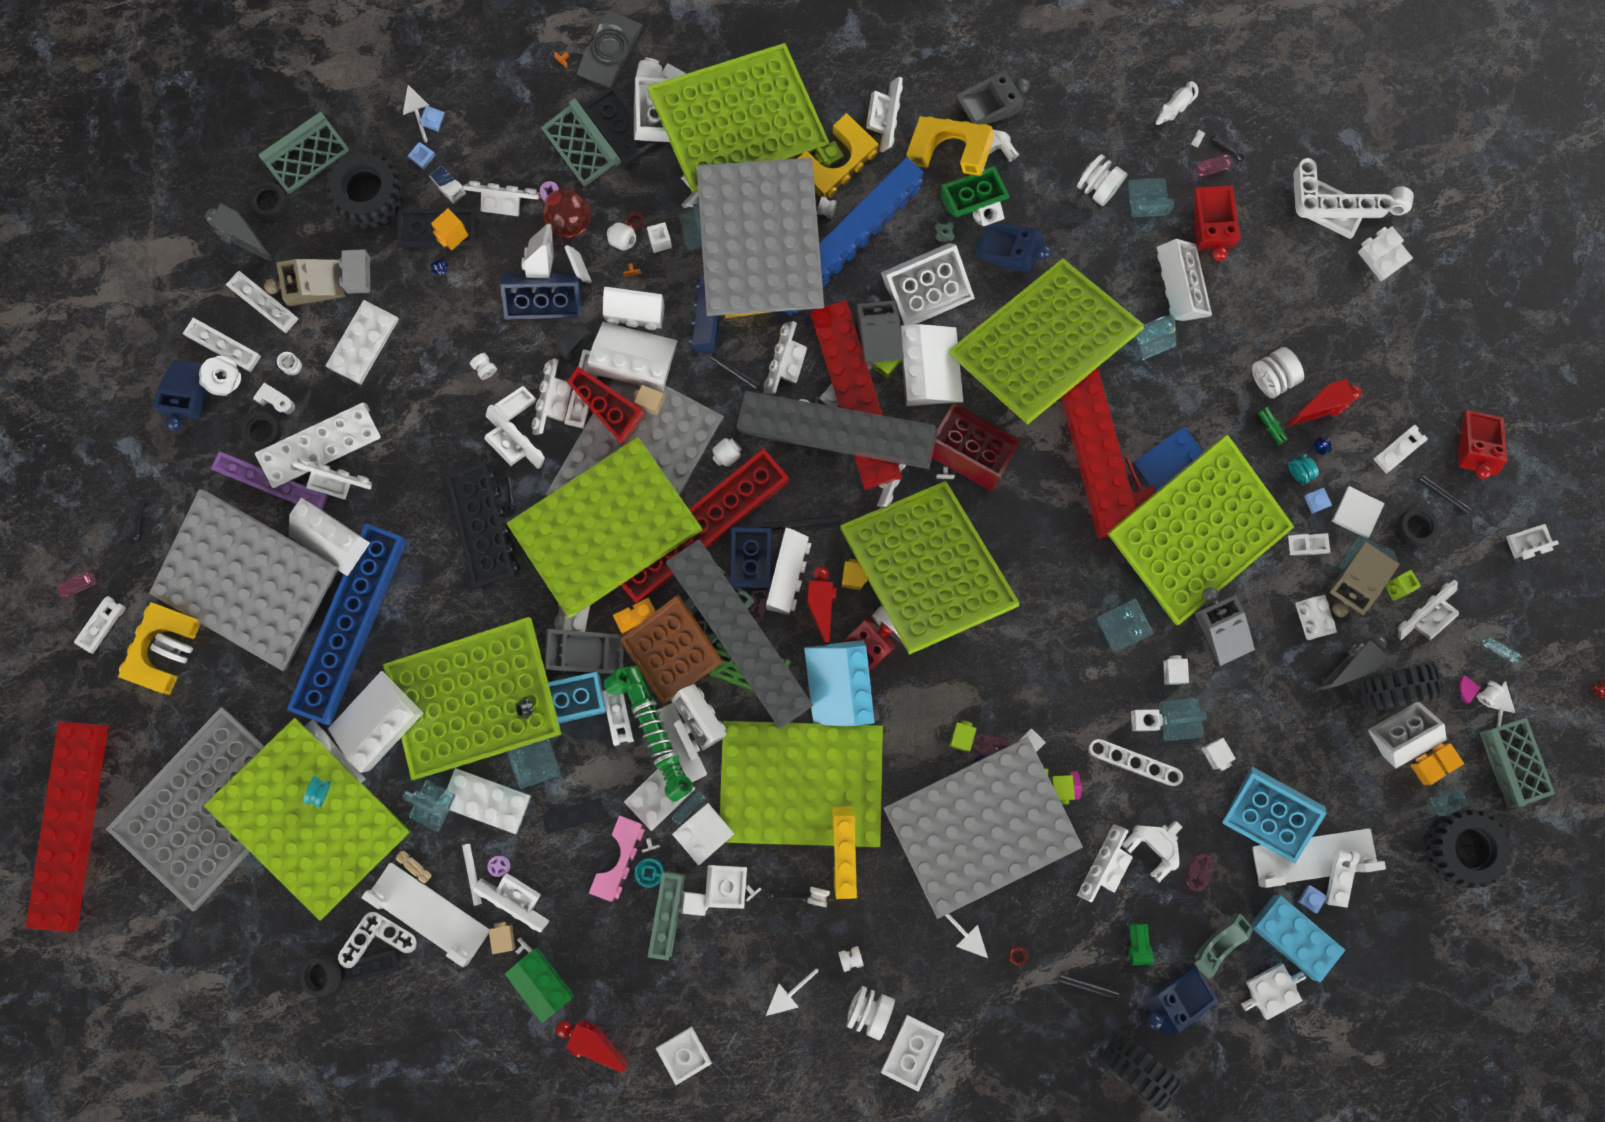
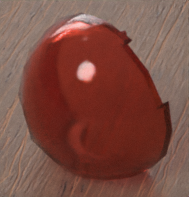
[542,188,591,238]

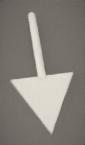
[403,85,429,143]
[1486,681,1515,733]
[945,914,988,958]
[766,968,819,1016]

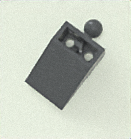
[956,70,1029,124]
[205,203,273,262]
[856,295,904,363]
[1194,587,1255,666]
[1319,635,1389,690]

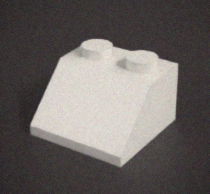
[522,224,554,278]
[672,803,734,865]

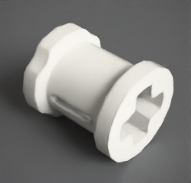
[1476,681,1505,707]

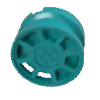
[1288,454,1319,485]
[303,776,331,808]
[635,858,664,888]

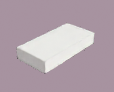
[494,386,536,421]

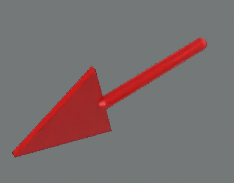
[1125,457,1154,506]

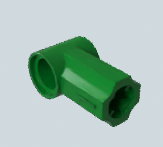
[1129,924,1153,966]

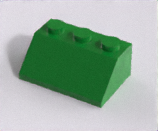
[941,166,1010,217]
[505,947,575,1023]

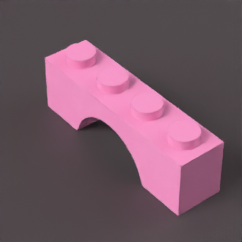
[589,816,645,902]

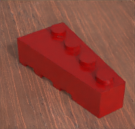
[567,367,646,445]

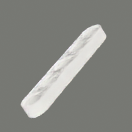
[1088,739,1183,786]

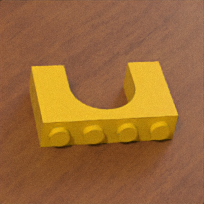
[797,113,878,198]
[906,116,994,176]
[118,602,201,695]
[832,806,857,899]

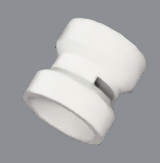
[277,352,302,376]
[470,353,497,380]
[838,946,864,972]

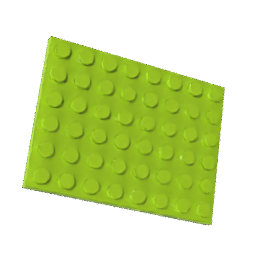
[647,43,830,193]
[949,258,1144,425]
[1107,435,1294,625]
[507,437,702,619]
[840,481,1019,655]
[383,617,562,780]
[204,718,411,921]
[720,721,883,847]

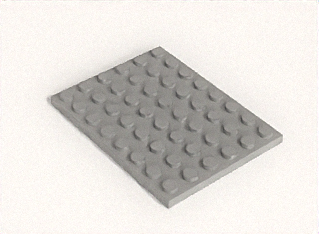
[697,158,824,316]
[545,379,724,496]
[149,489,338,671]
[106,707,265,911]
[883,737,1083,919]

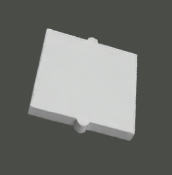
[565,245,592,284]

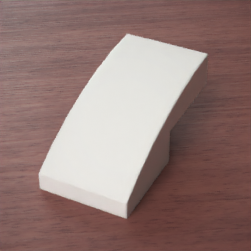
[1288,533,1330,555]

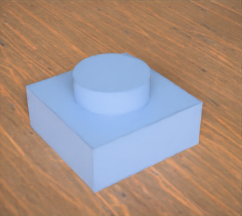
[420,106,444,132]
[408,142,436,169]
[1304,488,1332,514]
[1298,885,1327,914]

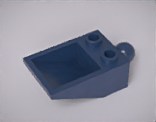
[974,223,1052,273]
[153,360,207,431]
[1143,965,1219,1036]

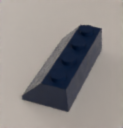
[500,272,582,319]
[689,272,721,354]

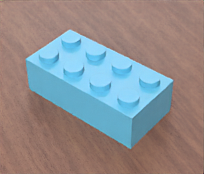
[548,672,607,723]
[1250,895,1345,982]

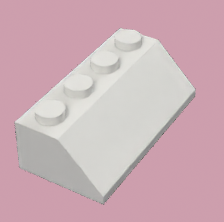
[1157,239,1212,321]
[289,498,370,576]
[766,528,811,615]

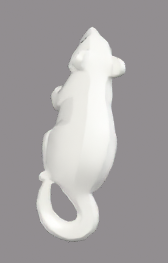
[1156,81,1198,125]

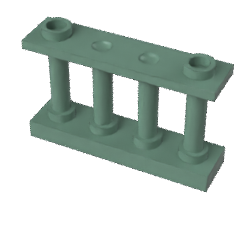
[648,871,686,960]

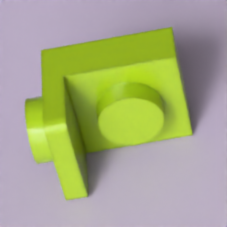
[814,141,844,168]
[1385,570,1421,601]

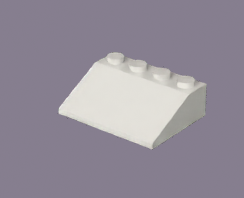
[634,77,670,142]
[881,243,975,325]
[588,322,677,392]
[900,324,963,406]
[328,671,423,773]

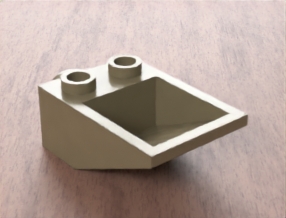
[264,259,346,307]
[1329,541,1400,617]

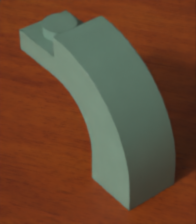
[1194,913,1254,979]

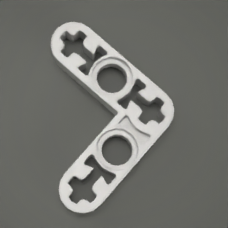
[338,912,417,968]

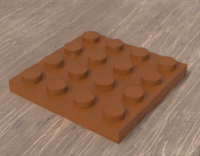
[619,595,724,705]

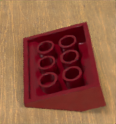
[932,403,1021,491]

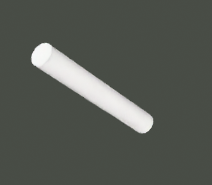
[462,844,482,906]

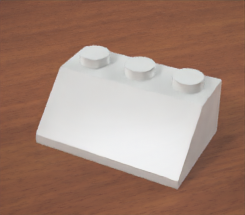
[603,287,665,330]
[671,684,727,751]
[1368,702,1446,768]

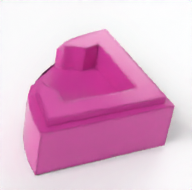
[1459,675,1480,704]
[1070,771,1082,800]

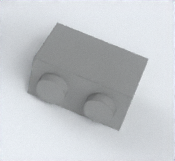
[339,250,370,294]

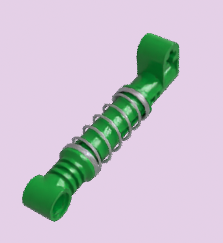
[604,666,693,801]

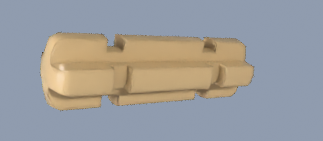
[396,851,431,883]

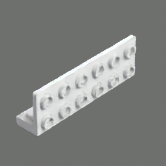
[255,403,381,488]
[1252,829,1386,888]
[361,863,489,967]

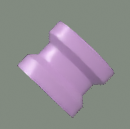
[540,181,561,205]
[488,856,510,877]

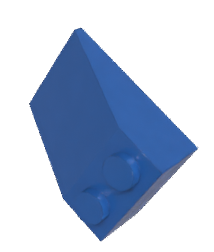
[1133,427,1203,493]

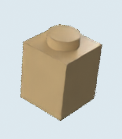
[633,385,665,416]
[489,922,516,954]

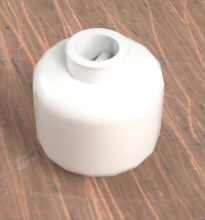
[636,57,662,78]
[1389,186,1414,215]
[607,222,636,251]
[712,438,742,467]

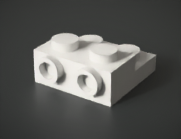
[1358,226,1413,281]

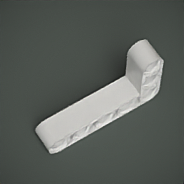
[1293,158,1395,218]

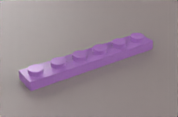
[211,451,328,510]

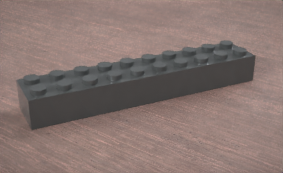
[736,391,938,469]
[666,539,814,729]

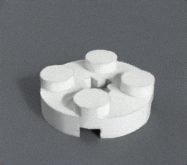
[199,356,241,396]

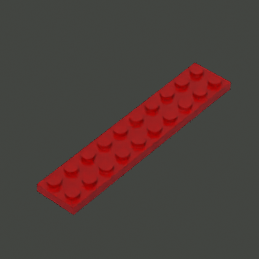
[810,300,902,490]

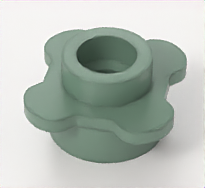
[935,222,955,242]

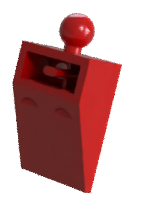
[1194,185,1241,261]
[1287,379,1362,427]
[1458,410,1508,479]
[807,567,837,645]
[842,617,897,672]
[556,1019,629,1073]

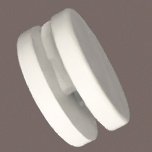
[150,633,193,663]

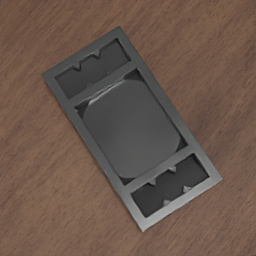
[577,10,643,88]
[544,629,624,674]

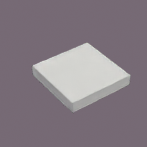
[1332,486,1385,538]
[705,865,747,909]
[656,1026,712,1085]

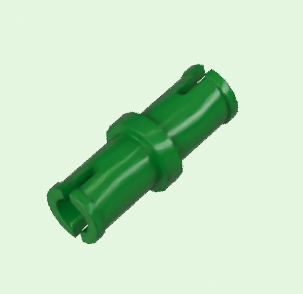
[1257,407,1289,445]

